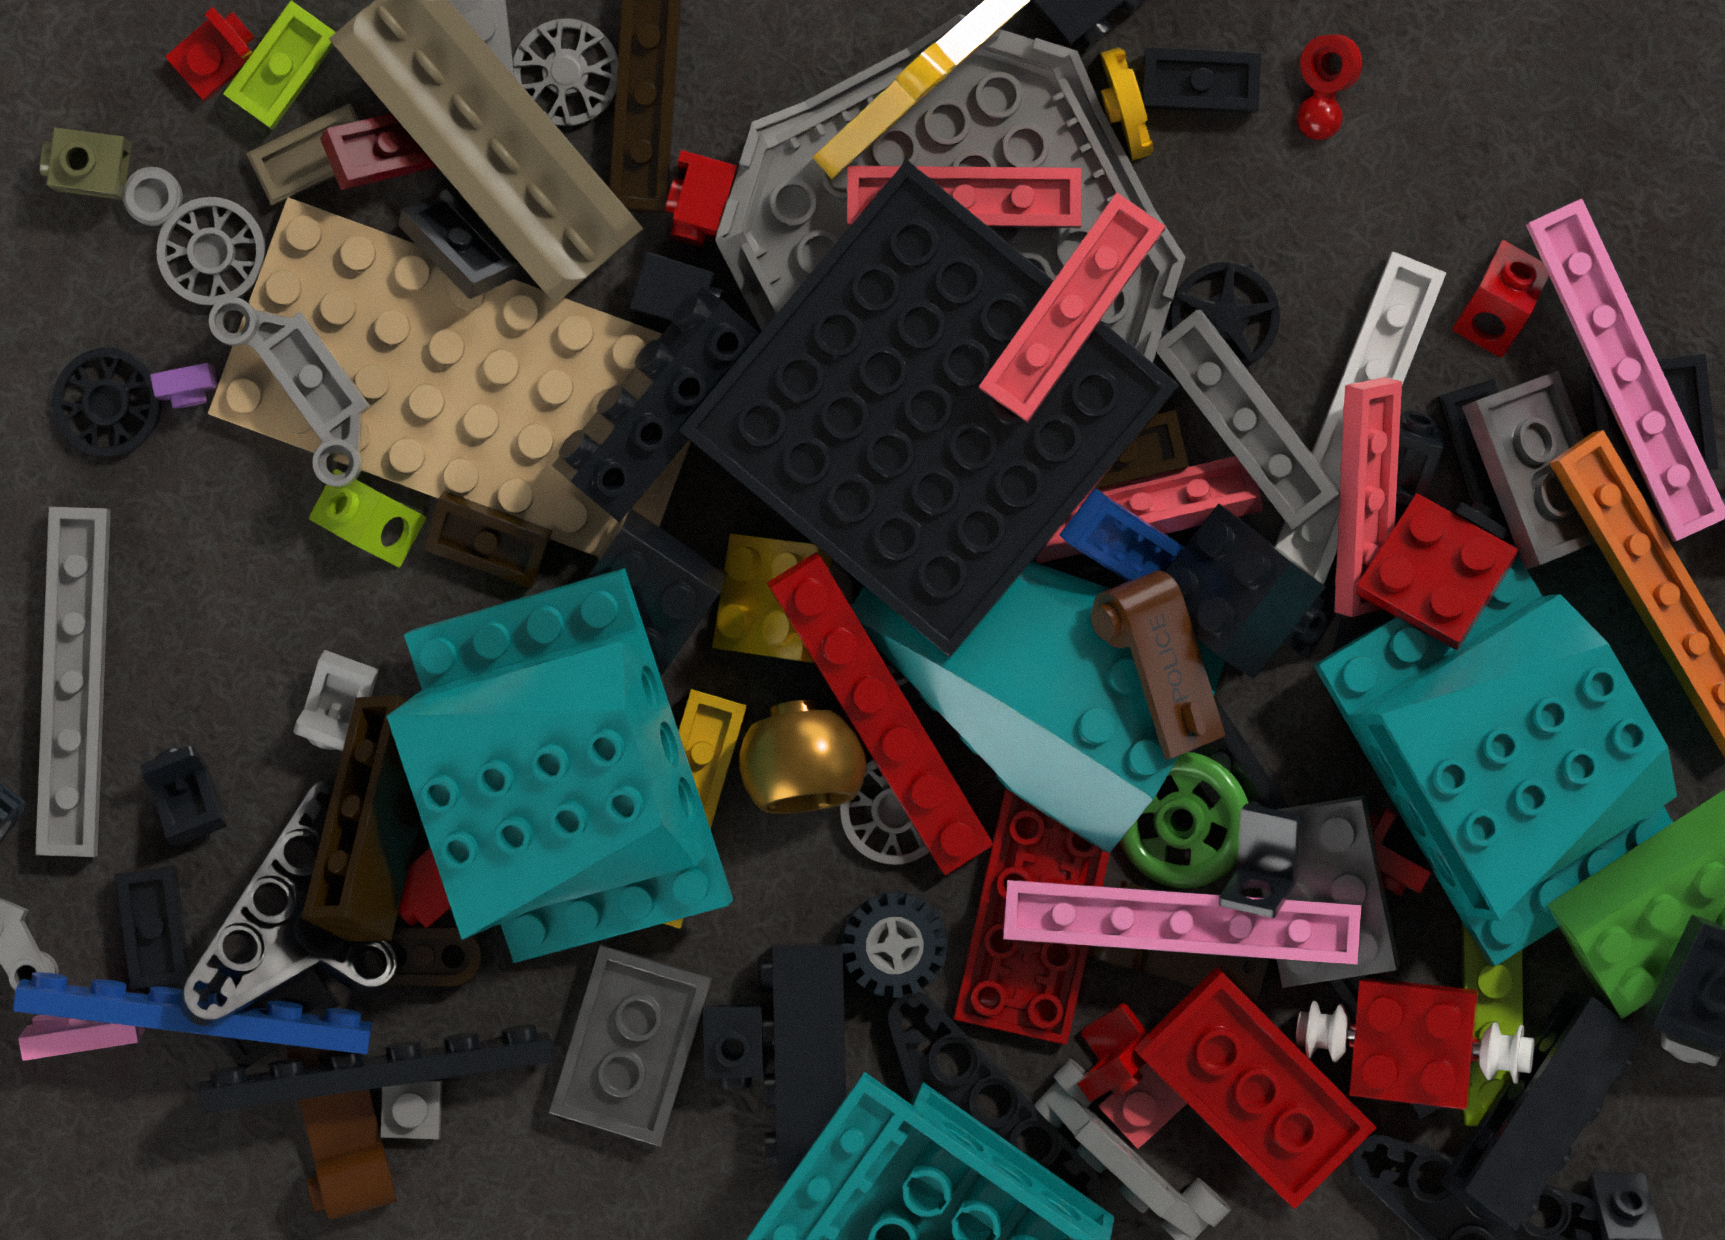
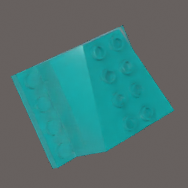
[1313,555,1677,967]
[387,568,733,963]
[745,1072,1114,1240]

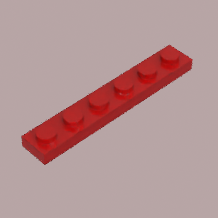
[766,552,994,875]

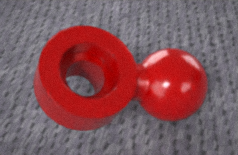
[1297,34,1363,140]

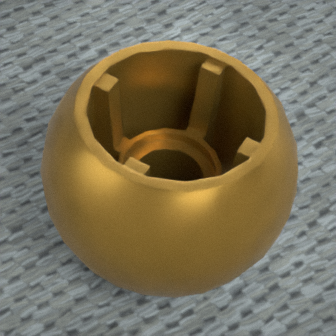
[739,700,866,814]

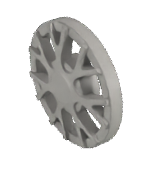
[513,19,618,127]
[156,197,266,306]
[840,760,929,865]

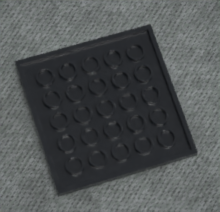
[679,160,1179,659]

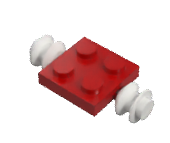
[1296,977,1534,1110]

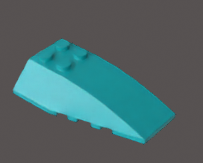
[851,561,1225,854]

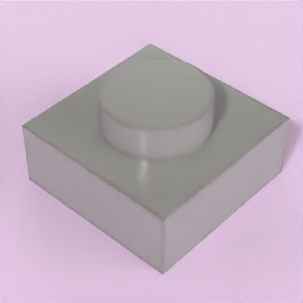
[381,1080,442,1139]

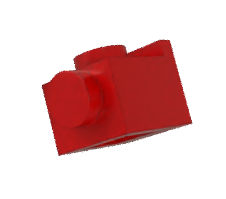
[665,150,737,247]

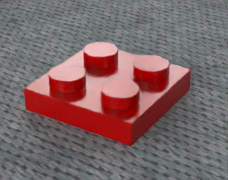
[1356,493,1518,651]

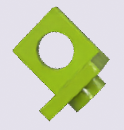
[309,469,426,567]

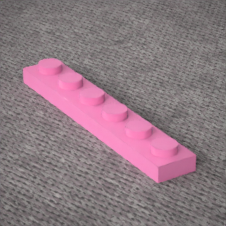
[1526,199,1725,542]
[1003,880,1361,965]

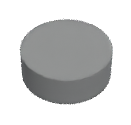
[123,167,183,226]

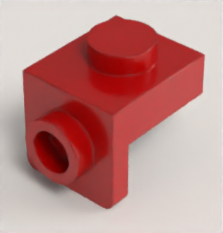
[1369,807,1431,897]
[1077,1003,1148,1102]

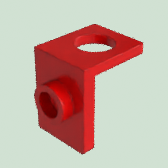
[1452,240,1549,358]

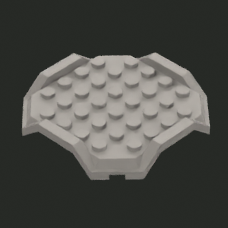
[715,14,1186,363]

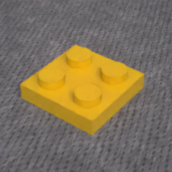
[712,534,831,663]

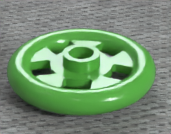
[1119,752,1249,888]

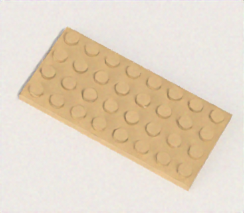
[208,197,691,557]

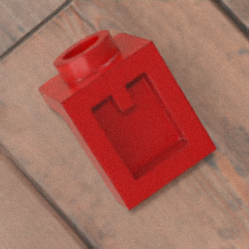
[165,7,255,102]

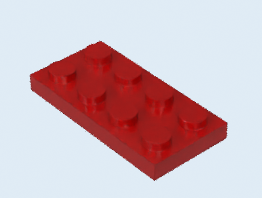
[1133,966,1377,1210]

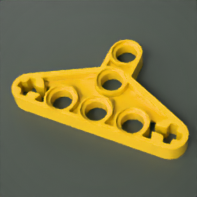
[812,0,1031,179]

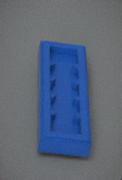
[1059,488,1184,582]

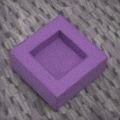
[150,363,218,409]

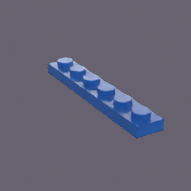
[13,972,372,1054]

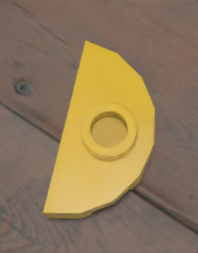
[1099,47,1153,161]

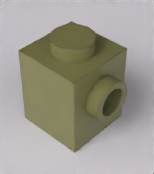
[40,127,132,200]

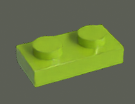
[223,0,336,130]

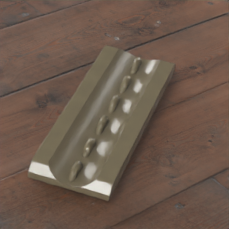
[329,0,643,304]

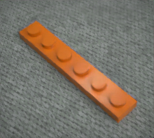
[1549,430,1725,758]

